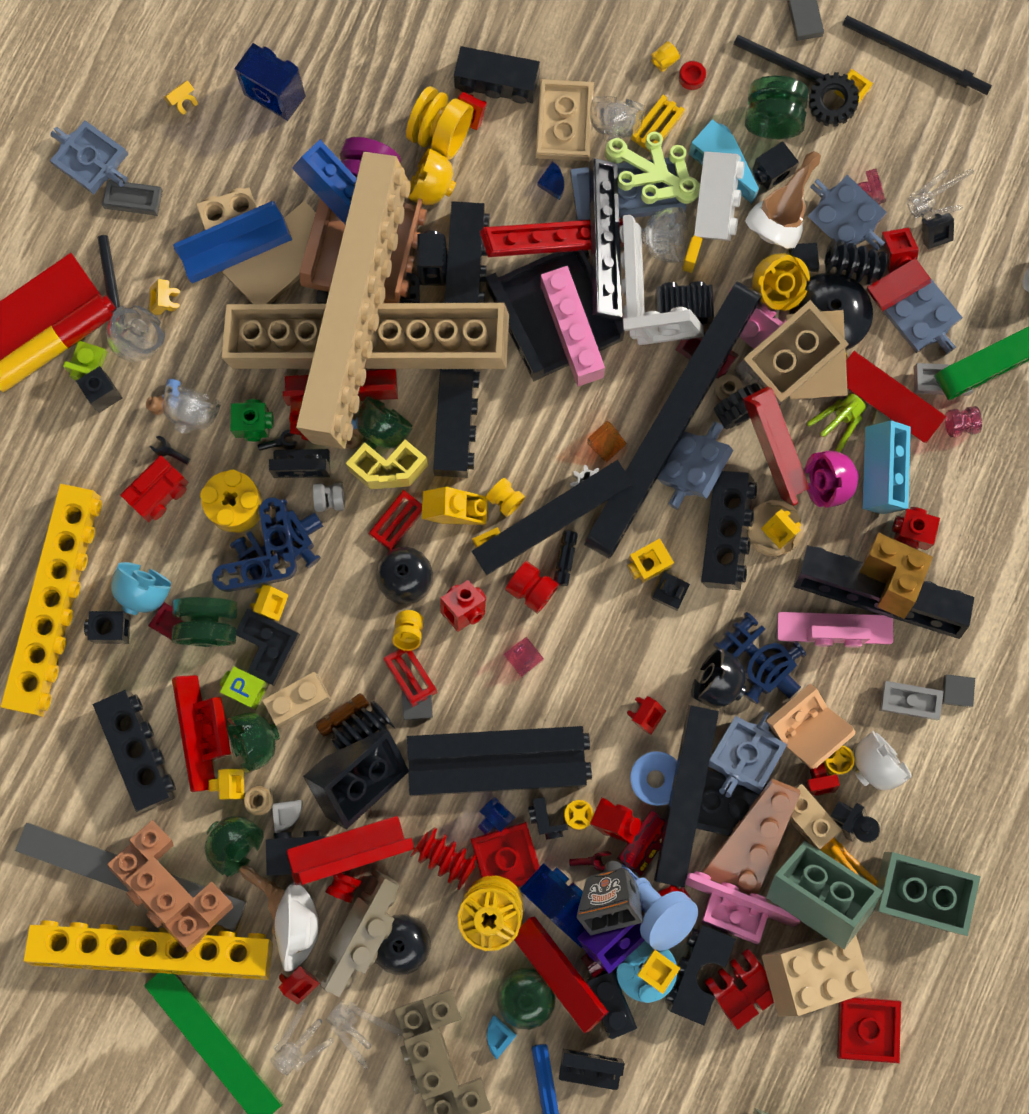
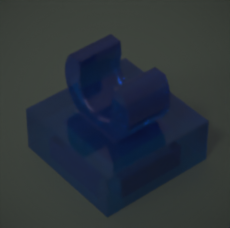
[478,797,515,835]

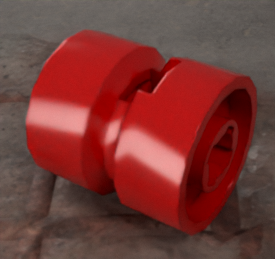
[505,561,559,614]

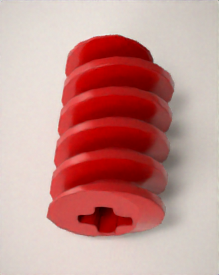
[410,827,476,890]

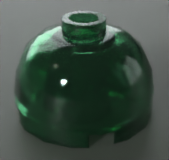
[356,396,413,449]
[227,712,280,773]
[204,816,264,877]
[497,968,556,1030]

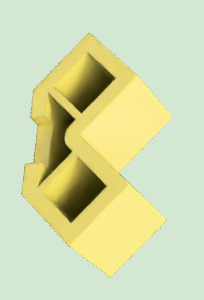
[346,440,429,489]

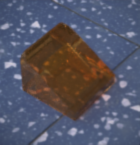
[587,420,627,463]

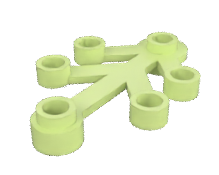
[605,132,700,204]

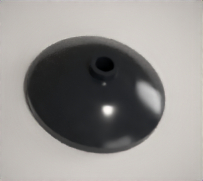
[789,272,873,351]

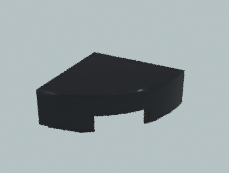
[788,243,820,272]

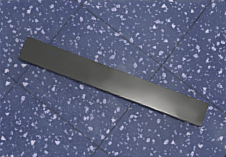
[15,823,247,931]

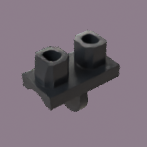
[830,801,880,843]

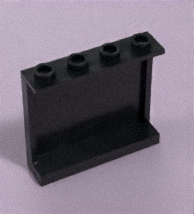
[486,250,625,382]

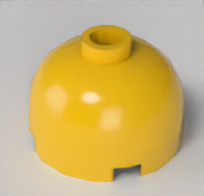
[408,148,456,205]
[752,253,810,311]

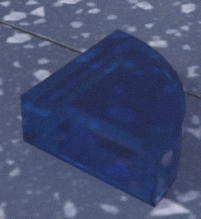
[537,161,564,200]

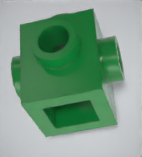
[230,399,274,442]

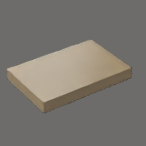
[536,79,594,161]
[786,310,848,400]

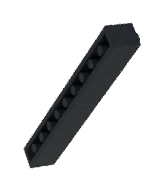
[433,201,490,478]

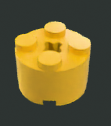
[200,469,263,533]

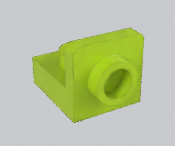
[63,341,107,380]

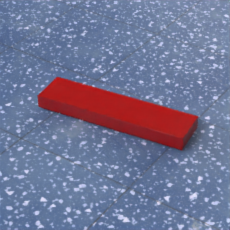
[514,916,608,1033]

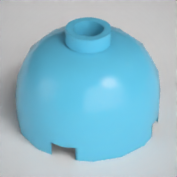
[111,562,171,615]

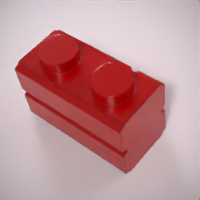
[120,455,189,523]

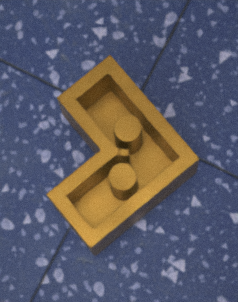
[859,533,933,619]

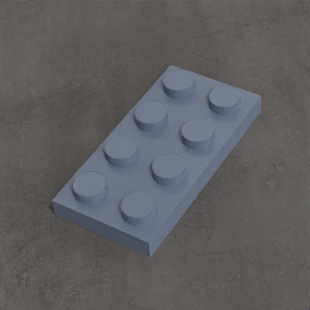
[570,156,686,221]

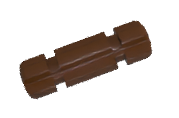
[316,693,369,736]

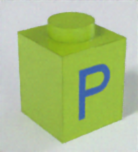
[220,666,269,710]

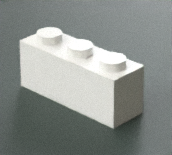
[694,151,745,241]

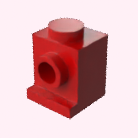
[590,797,641,844]

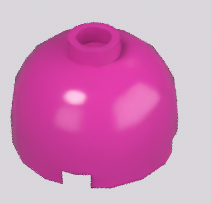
[805,451,859,508]

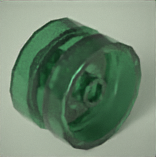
[745,75,809,140]
[171,597,237,647]

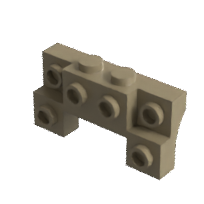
[316,869,400,997]
[395,989,491,1114]

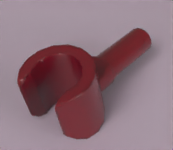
[569,851,611,871]

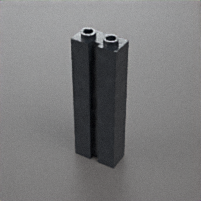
[407,726,592,796]

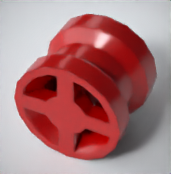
[325,872,361,903]

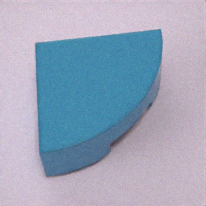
[487,1014,517,1059]

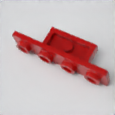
[172,675,231,792]

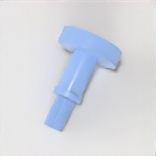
[622,864,698,951]

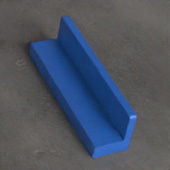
[292,139,357,225]
[173,201,292,284]

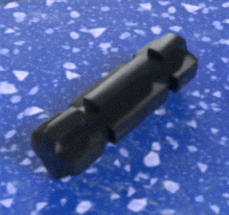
[554,530,578,586]

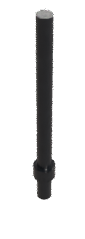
[842,15,992,95]

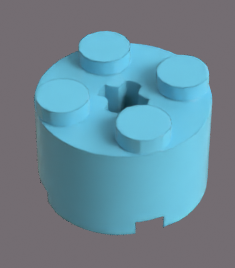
[615,941,677,1003]

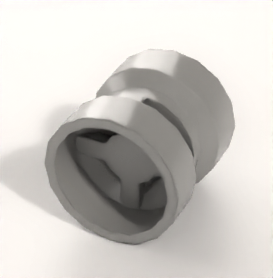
[313,482,345,512]

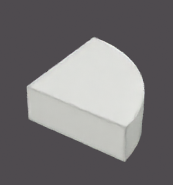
[272,800,303,833]

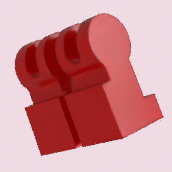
[704,949,774,1030]

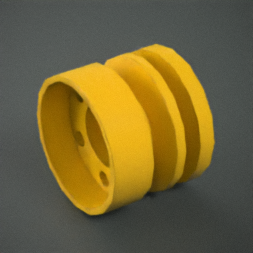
[406,86,474,160]
[457,876,524,951]

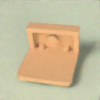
[766,684,855,769]

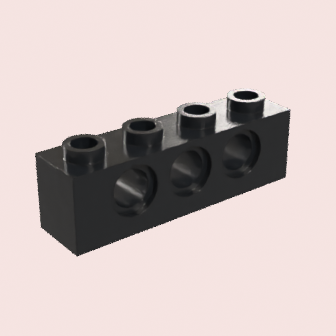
[701,471,757,591]
[93,690,176,813]

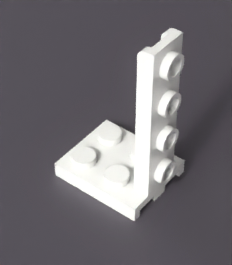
[620,215,704,345]

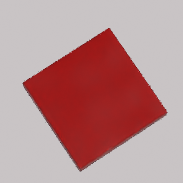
[470,822,543,887]
[837,997,901,1064]

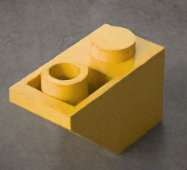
[422,487,487,525]

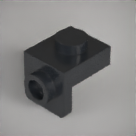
[528,797,568,840]

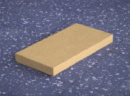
[223,201,316,304]

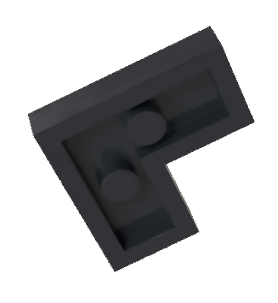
[234,609,300,686]

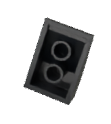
[303,729,409,830]

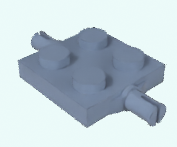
[50,121,128,195]
[808,175,888,251]
[883,279,963,355]
[658,421,734,510]
[708,712,788,797]

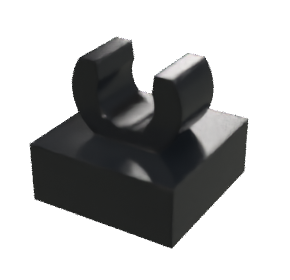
[922,213,954,249]
[651,572,690,611]

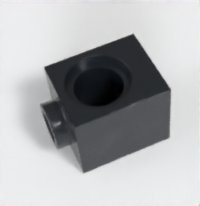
[752,141,799,191]
[76,366,123,413]
[84,611,131,644]

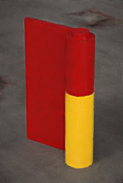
[0,253,116,393]

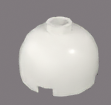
[854,731,912,791]

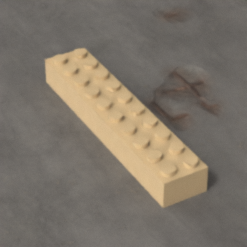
[296,152,411,449]
[222,303,509,369]

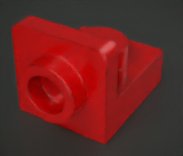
[881,227,919,274]

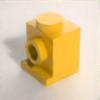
[627,538,674,583]

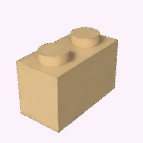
[263,672,332,728]

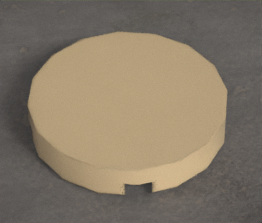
[747,500,803,557]

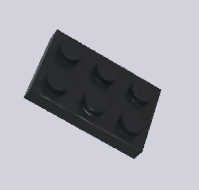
[696,770,767,836]

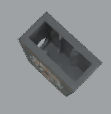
[577,861,643,936]

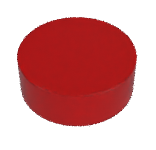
[679,61,706,90]

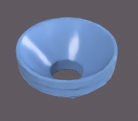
[630,751,677,806]

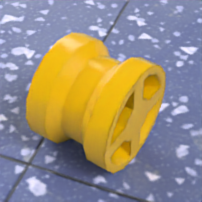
[564,800,594,830]

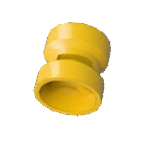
[486,478,526,517]
[392,610,424,651]
[823,745,855,775]

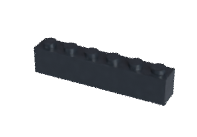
[793,545,975,639]

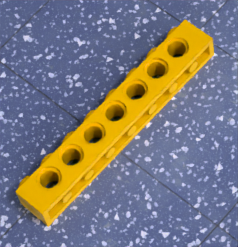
[1,484,102,717]
[23,920,273,980]

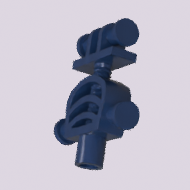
[230,499,324,580]
[713,612,806,704]

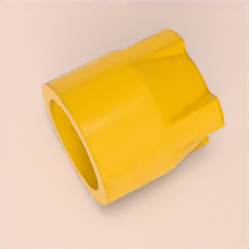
[651,41,680,72]

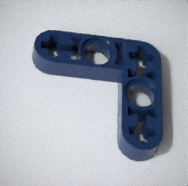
[212,498,297,592]

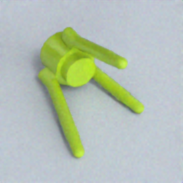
[807,393,866,452]

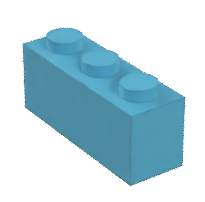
[863,420,911,514]

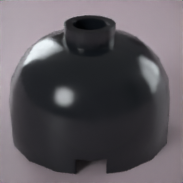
[376,547,433,604]
[691,649,746,708]
[375,914,431,975]

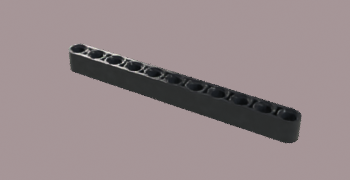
[584,281,762,559]

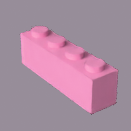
[541,266,605,387]

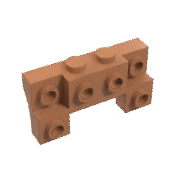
[107,820,233,953]

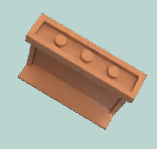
[299,198,427,303]

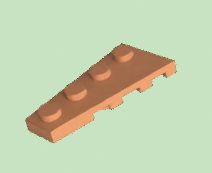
[701,779,801,895]

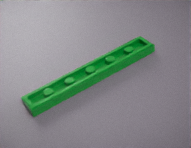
[144,973,283,1114]

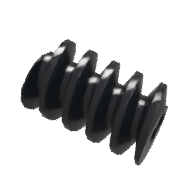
[824,238,888,285]
[331,700,396,750]

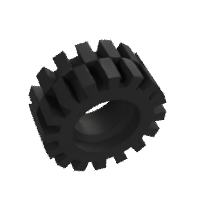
[809,72,859,127]
[714,383,761,430]

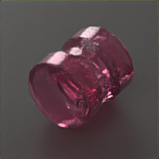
[945,406,982,438]

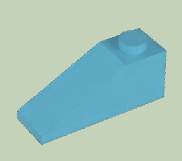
[689,119,759,204]

